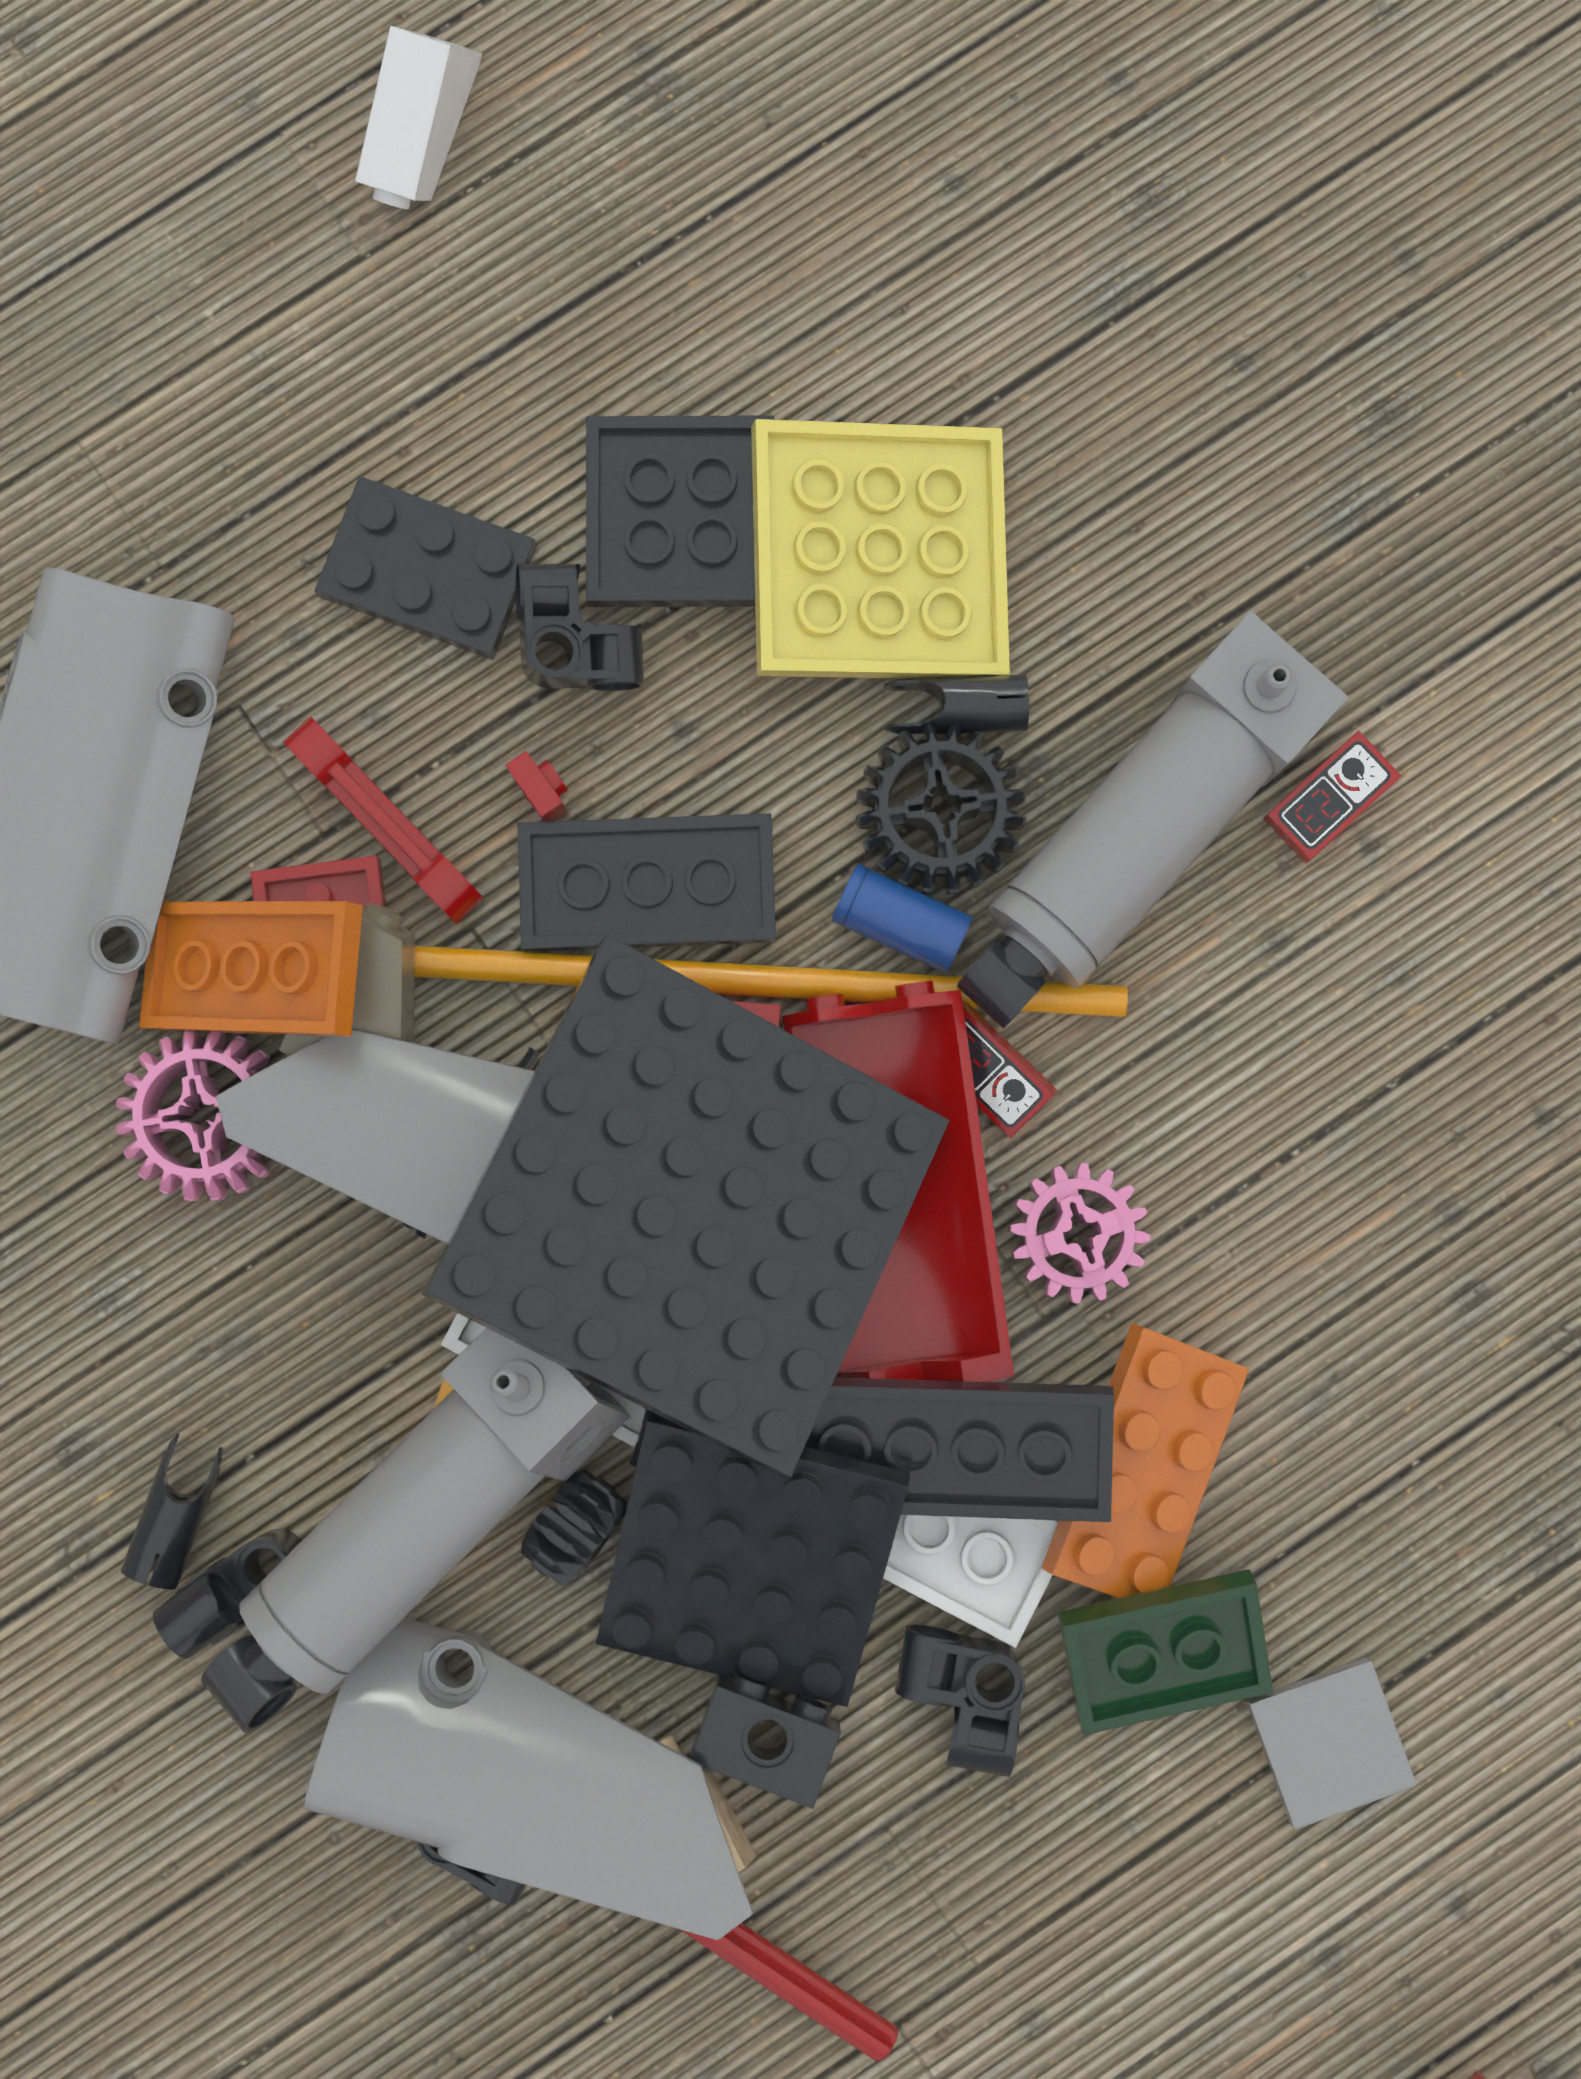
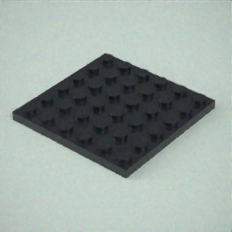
[421,934,950,1478]

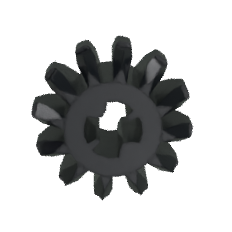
[521,1470,627,1586]

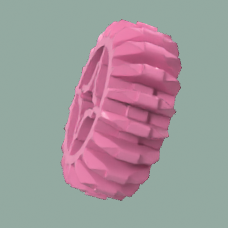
[115,1030,270,1201]

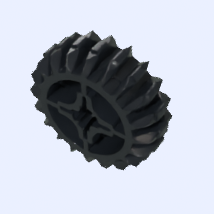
[856,724,1026,895]

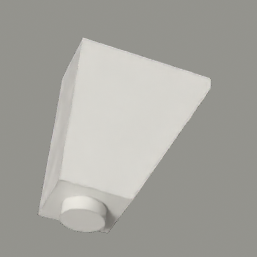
[355,26,482,209]

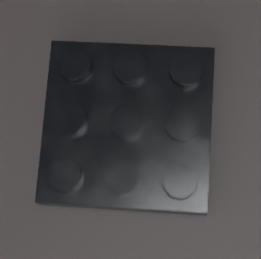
[586,415,774,607]

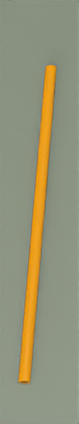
[414,946,1128,1017]

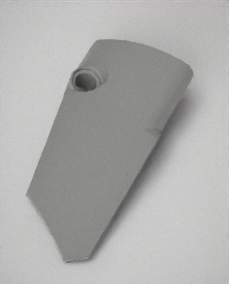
[216,1028,534,1243]

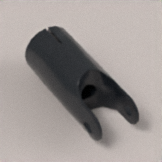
[884,675,1029,734]
[121,1433,223,1590]

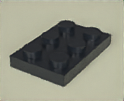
[314,476,537,660]

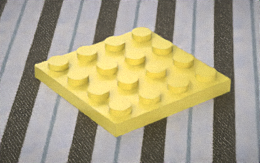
[751,419,1010,679]

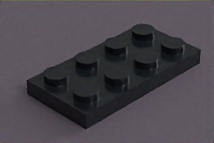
[517,813,776,952]

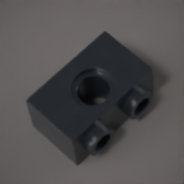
[690,1672,841,1809]

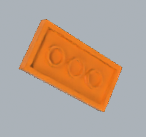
[139,901,363,1037]
[1041,1323,1249,1598]

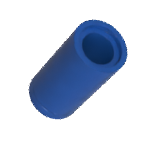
[831,864,973,974]

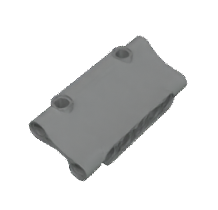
[0,567,235,1045]

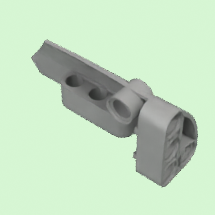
[304,1617,753,1940]

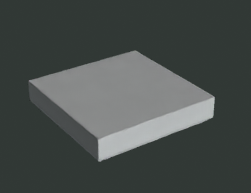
[1246,1657,1417,1830]

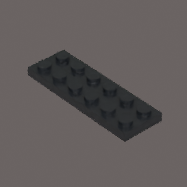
[805,1377,1114,1522]

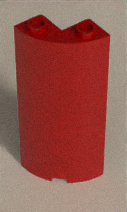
[782,981,1014,1382]

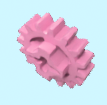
[1008,1163,1150,1303]

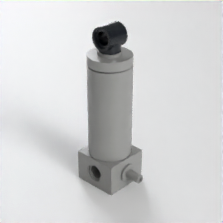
[956,610,1349,1029]
[201,1328,631,1733]

